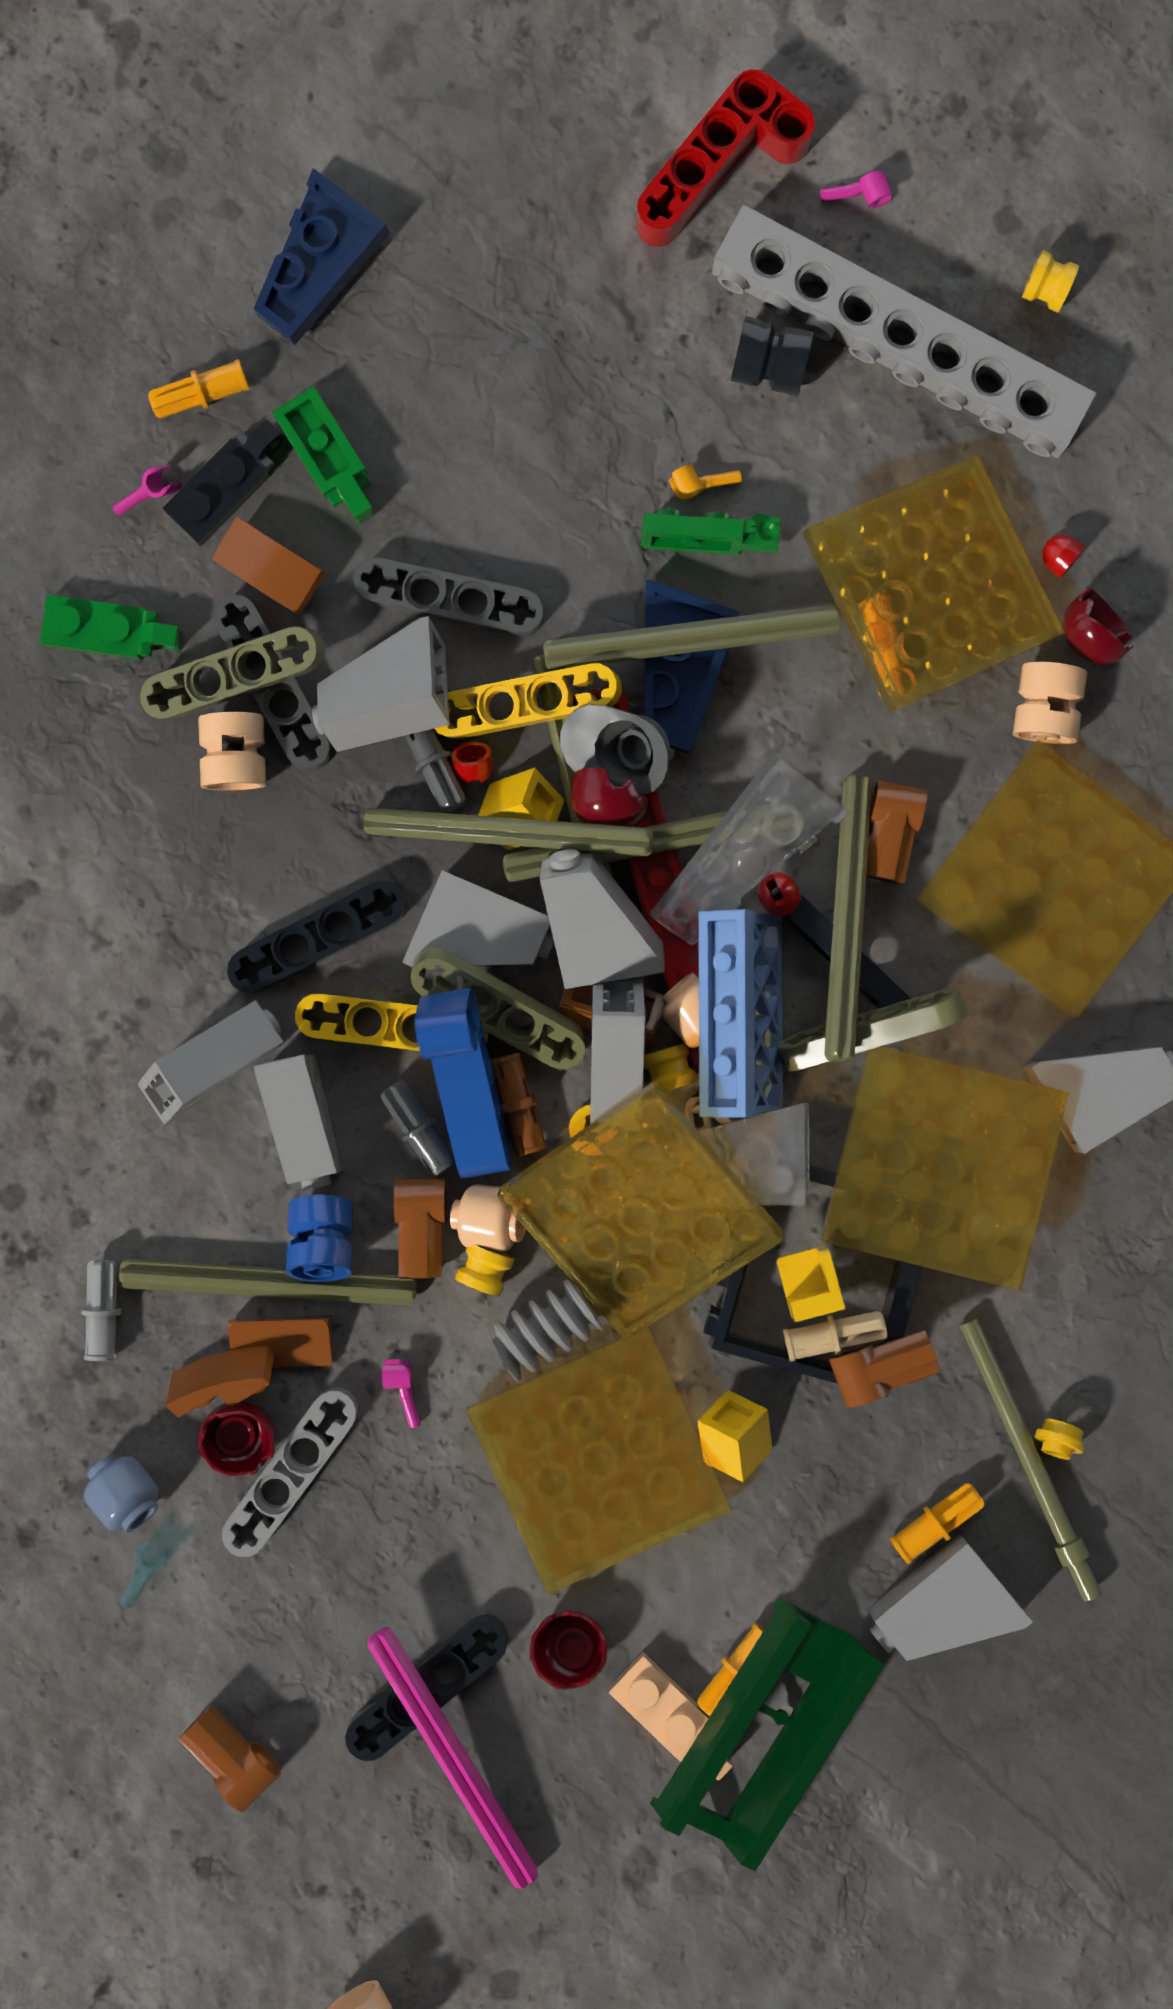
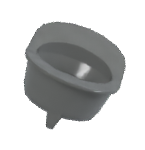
[560,704,675,795]

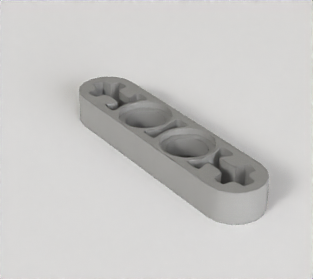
[222,1387,358,1557]

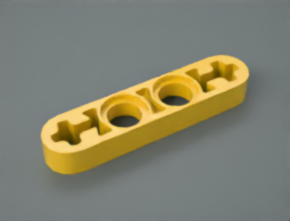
[434,663,622,739]
[295,994,489,1051]

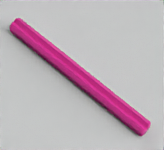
[368,1627,538,1889]

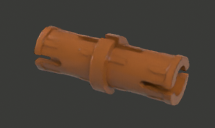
[490,1051,547,1156]

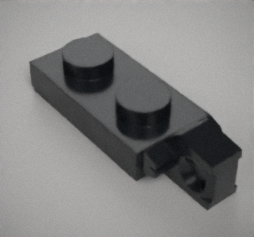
[162,419,285,546]

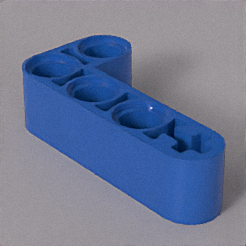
[415,987,512,1179]

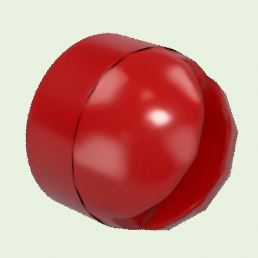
[1042,534,1086,579]
[451,742,493,785]
[757,872,801,917]

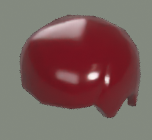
[1062,587,1133,664]
[571,768,648,827]
[198,1401,275,1477]
[530,1610,608,1690]

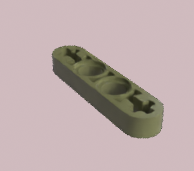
[140,626,325,719]
[411,947,585,1070]
[777,988,968,1071]

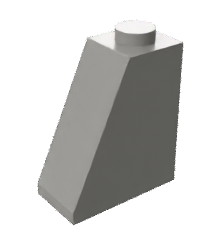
[312,616,450,752]
[540,849,664,989]
[402,870,554,968]
[590,977,645,1134]
[137,1000,283,1125]
[1022,1047,1173,1154]
[253,1055,342,1191]
[868,1533,1032,1661]

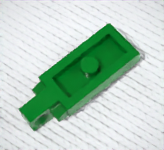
[272,386,375,525]
[641,508,781,555]
[39,594,183,660]

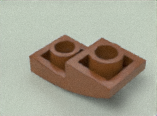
[211,516,326,616]
[165,1346,275,1418]

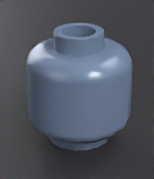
[83,1456,159,1533]

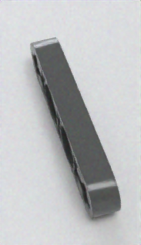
[354,557,544,637]
[213,594,332,772]

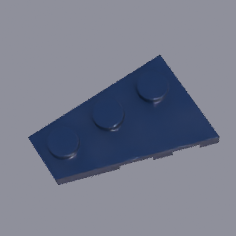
[254,168,390,345]
[643,579,740,755]

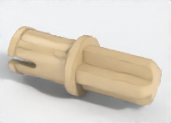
[783,1311,887,1362]

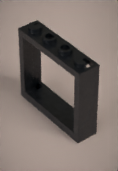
[703,1151,940,1397]

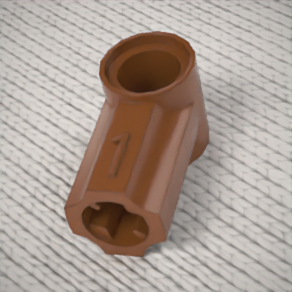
[866,780,928,884]
[394,1178,447,1278]
[829,1330,940,1409]
[178,1705,281,1812]

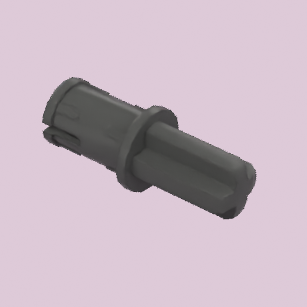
[404,729,466,813]
[381,1081,455,1178]

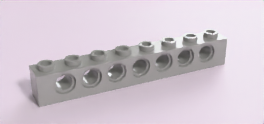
[712,204,1096,458]

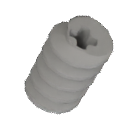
[492,1279,604,1382]

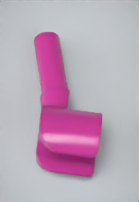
[820,171,892,209]
[112,465,182,516]
[382,1359,421,1428]

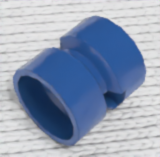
[286,1195,354,1282]

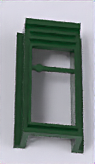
[650,1597,885,1871]

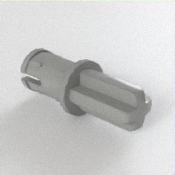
[81,1259,122,1361]

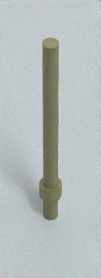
[959,1317,1102,1602]

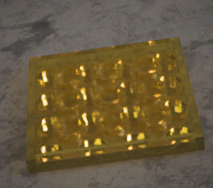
[802,455,1064,714]
[916,740,1173,1018]
[820,1046,1069,1291]
[497,1081,784,1341]
[465,1325,731,1594]

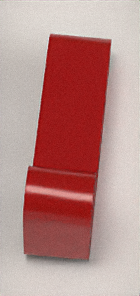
[636,69,815,247]

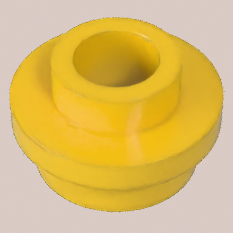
[1034,1419,1085,1460]

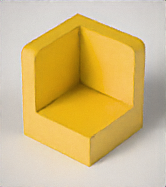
[478,767,564,850]
[776,1245,845,1322]
[698,1390,772,1482]

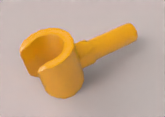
[669,464,742,501]

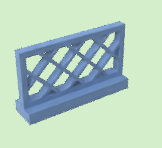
[699,909,783,1118]

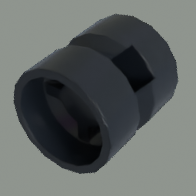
[731,316,814,396]

